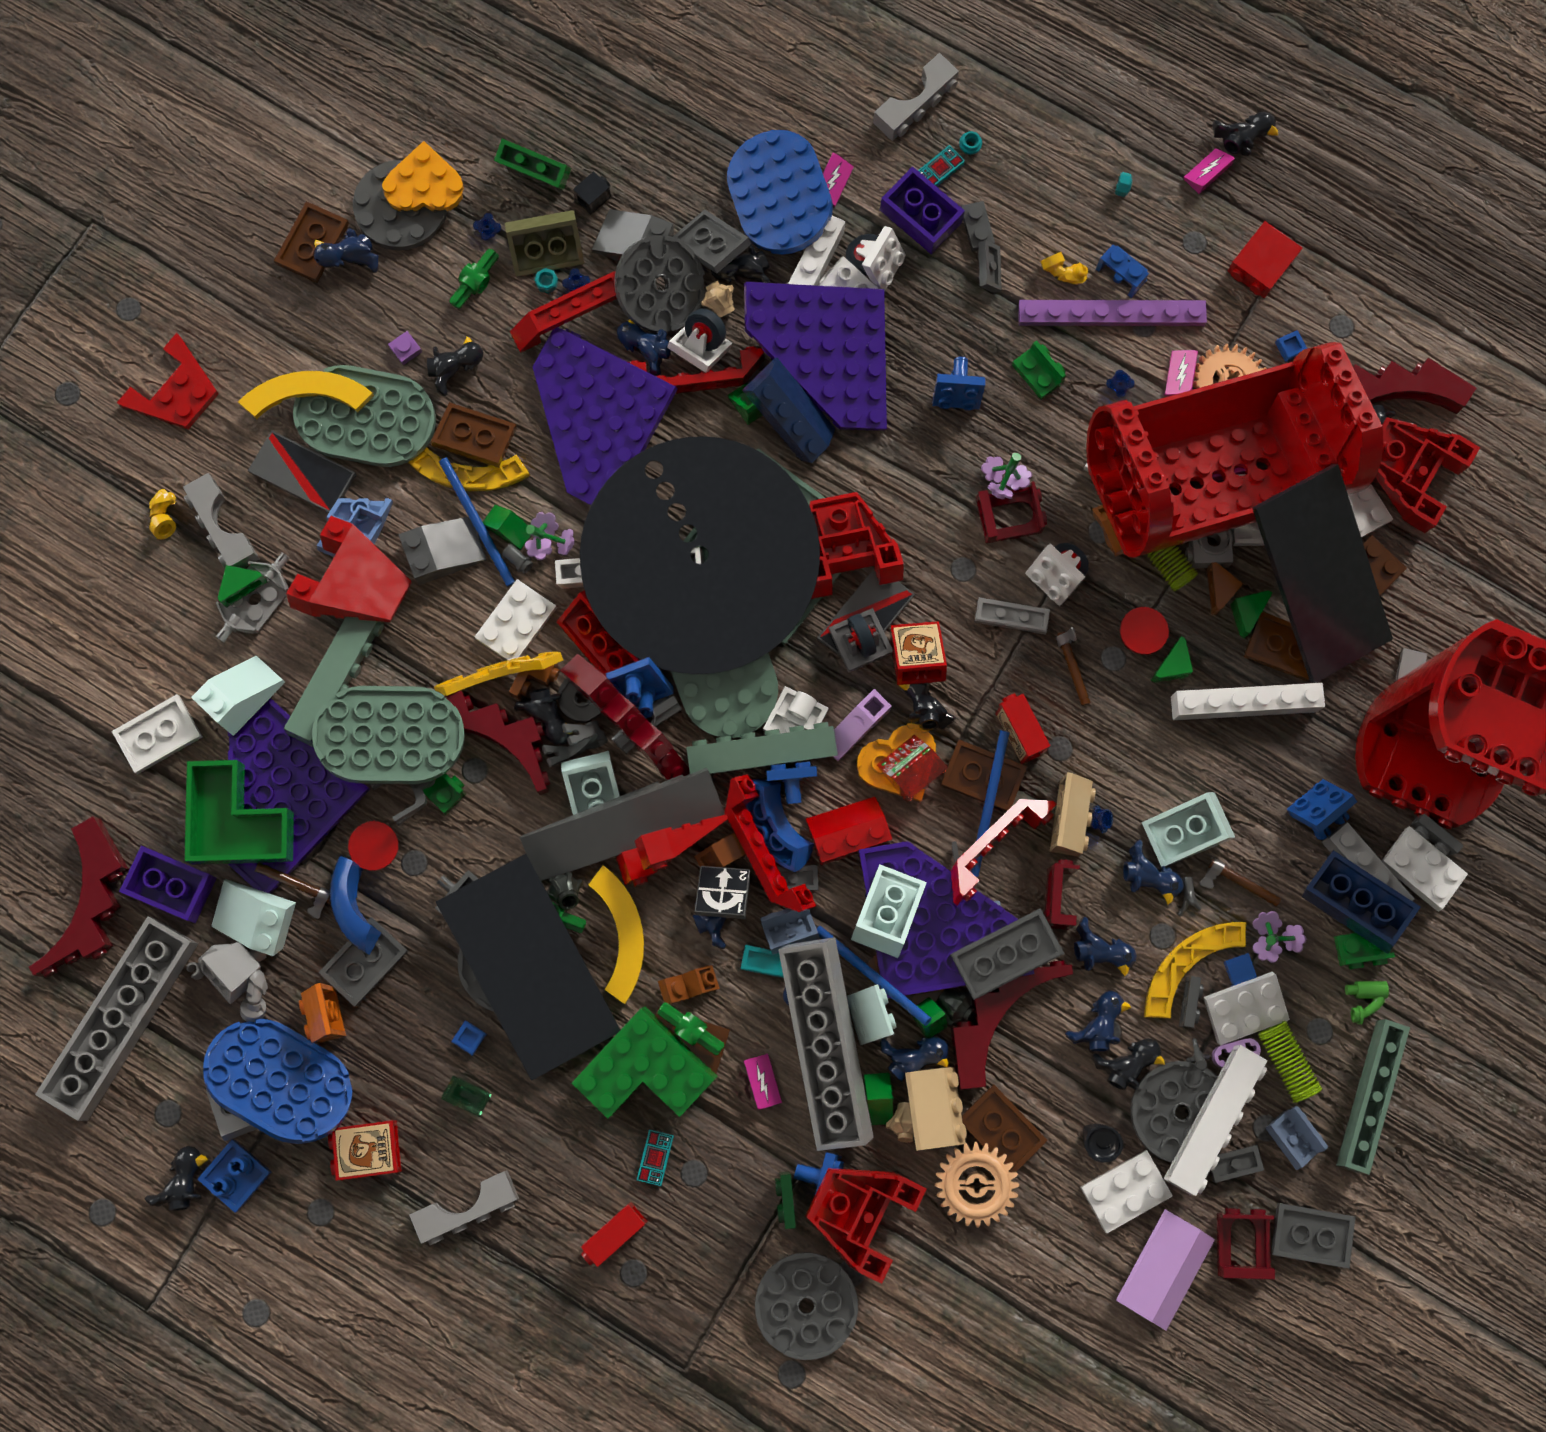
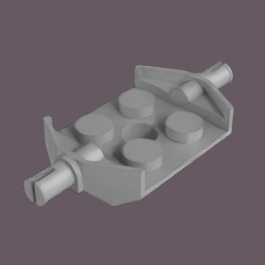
[216,552,290,642]

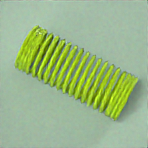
[1147,546,1198,591]
[1258,1021,1322,1103]

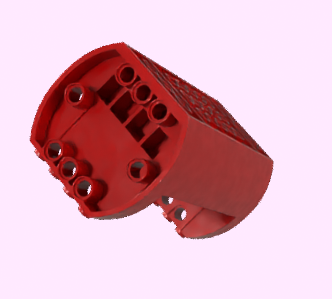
[1086,342,1383,558]
[1355,619,1546,829]

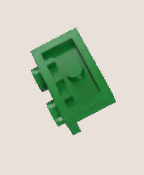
[1012,341,1066,400]
[423,773,466,815]
[1334,933,1395,970]

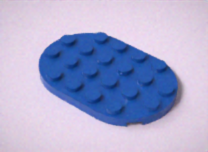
[727,130,833,254]
[203,1019,352,1144]

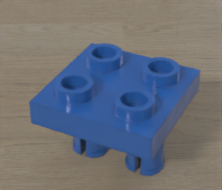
[932,357,985,410]
[606,657,673,718]
[765,761,817,804]
[1287,779,1357,840]
[197,1139,272,1213]
[794,1152,844,1195]

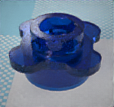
[473,213,501,240]
[562,268,591,292]
[1106,370,1135,397]
[1091,805,1113,833]

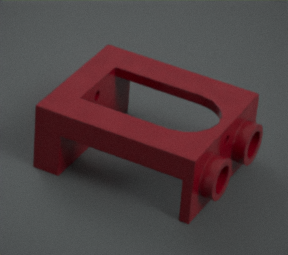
[976,481,1047,544]
[1044,860,1080,930]
[1217,1208,1275,1279]

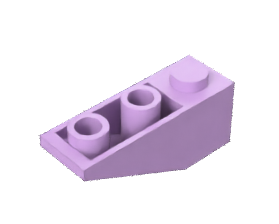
[833,689,892,761]

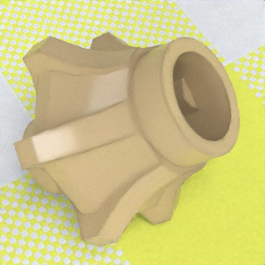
[701,281,735,318]
[886,1102,914,1143]

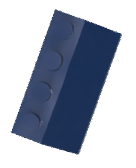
[742,357,835,463]
[1302,850,1421,954]

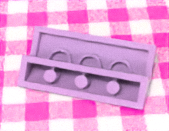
[1116,1210,1215,1331]

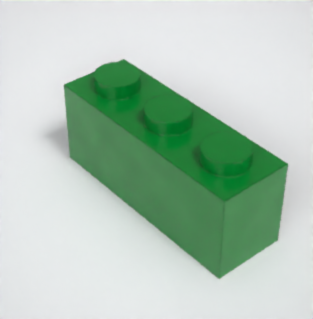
[494,139,572,190]

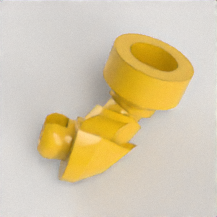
[1040,252,1088,285]
[149,489,176,539]

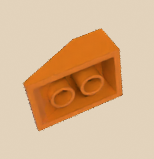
[299,983,346,1044]

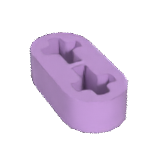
[1212,1038,1261,1068]

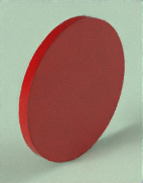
[1120,607,1169,655]
[348,821,399,871]

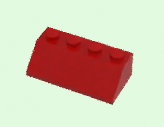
[557,590,641,676]

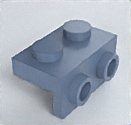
[760,908,820,955]
[1265,1106,1328,1170]

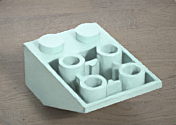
[847,984,897,1045]

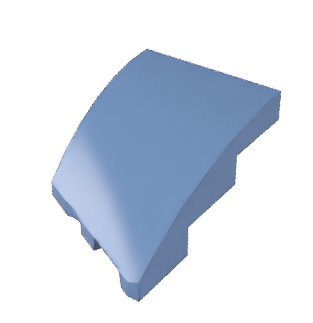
[317,498,392,557]

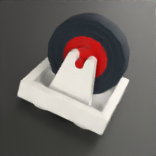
[846,226,906,292]
[667,309,732,373]
[1025,543,1089,606]

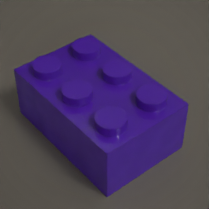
[880,166,965,255]
[119,846,217,923]

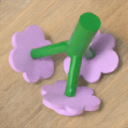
[981,453,1032,499]
[525,512,574,560]
[1252,911,1306,963]

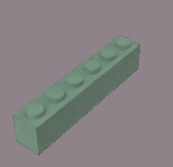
[284,617,384,747]
[686,722,838,774]
[1336,1019,1410,1175]

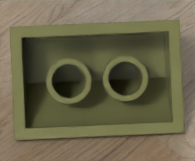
[505,210,585,277]

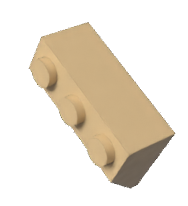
[1049,772,1096,857]
[905,1067,967,1151]

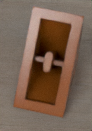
[1206,562,1243,615]

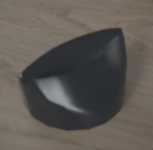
[1083,1124,1124,1163]

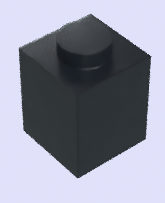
[573,171,611,215]

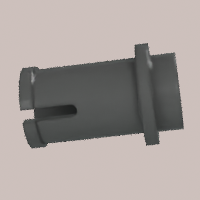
[502,544,533,574]

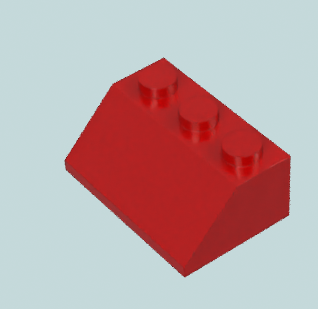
[805,796,893,866]

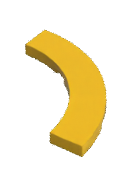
[238,371,374,419]
[408,447,530,491]
[434,651,563,696]
[589,865,644,1004]
[1144,922,1246,1019]

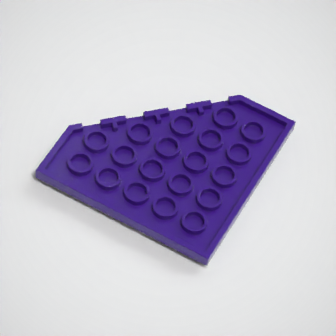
[744,282,887,431]
[533,327,677,505]
[228,698,370,894]
[859,841,1034,998]

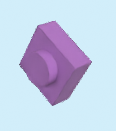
[388,331,422,365]

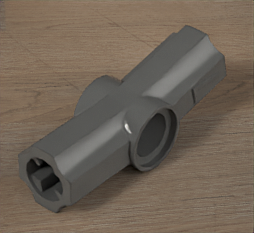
[612,694,682,755]

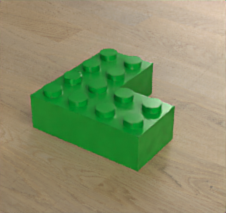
[185,760,294,865]
[572,1006,718,1119]

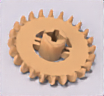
[1192,344,1267,388]
[935,1142,1019,1228]

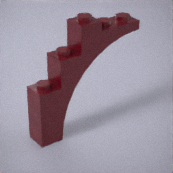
[1353,358,1477,414]
[560,654,690,781]
[445,690,551,795]
[29,816,129,978]
[951,961,1073,1089]

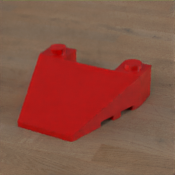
[1375,417,1480,533]
[810,492,904,599]
[286,516,412,622]
[616,814,728,887]
[805,1168,927,1284]

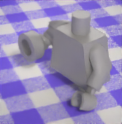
[186,942,268,1022]

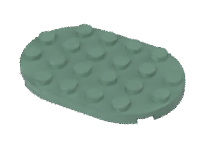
[293,365,436,467]
[671,653,778,738]
[312,686,464,784]

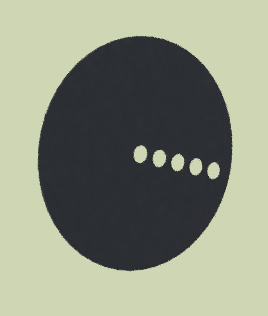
[580,436,820,674]

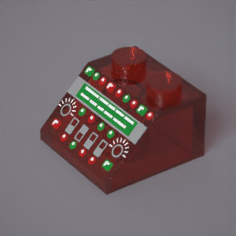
[876,735,948,803]

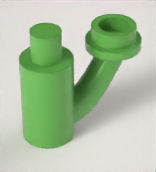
[1345,981,1389,1025]

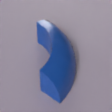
[745,779,814,872]
[330,856,381,955]

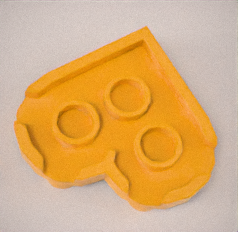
[382,141,464,212]
[857,723,936,802]

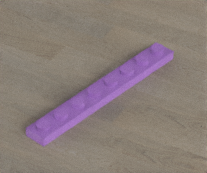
[1018,300,1207,326]

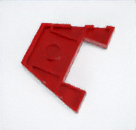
[116,333,219,430]

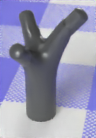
[1178,877,1202,916]
[1186,1038,1210,1070]

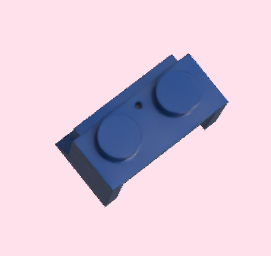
[1095,244,1149,298]

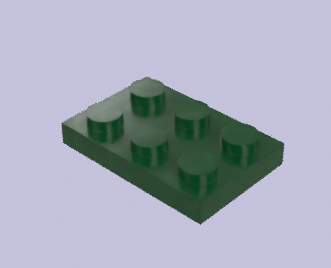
[775,1171,796,1229]

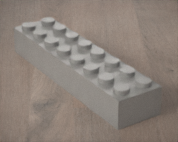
[35,916,198,1121]
[778,937,874,1151]

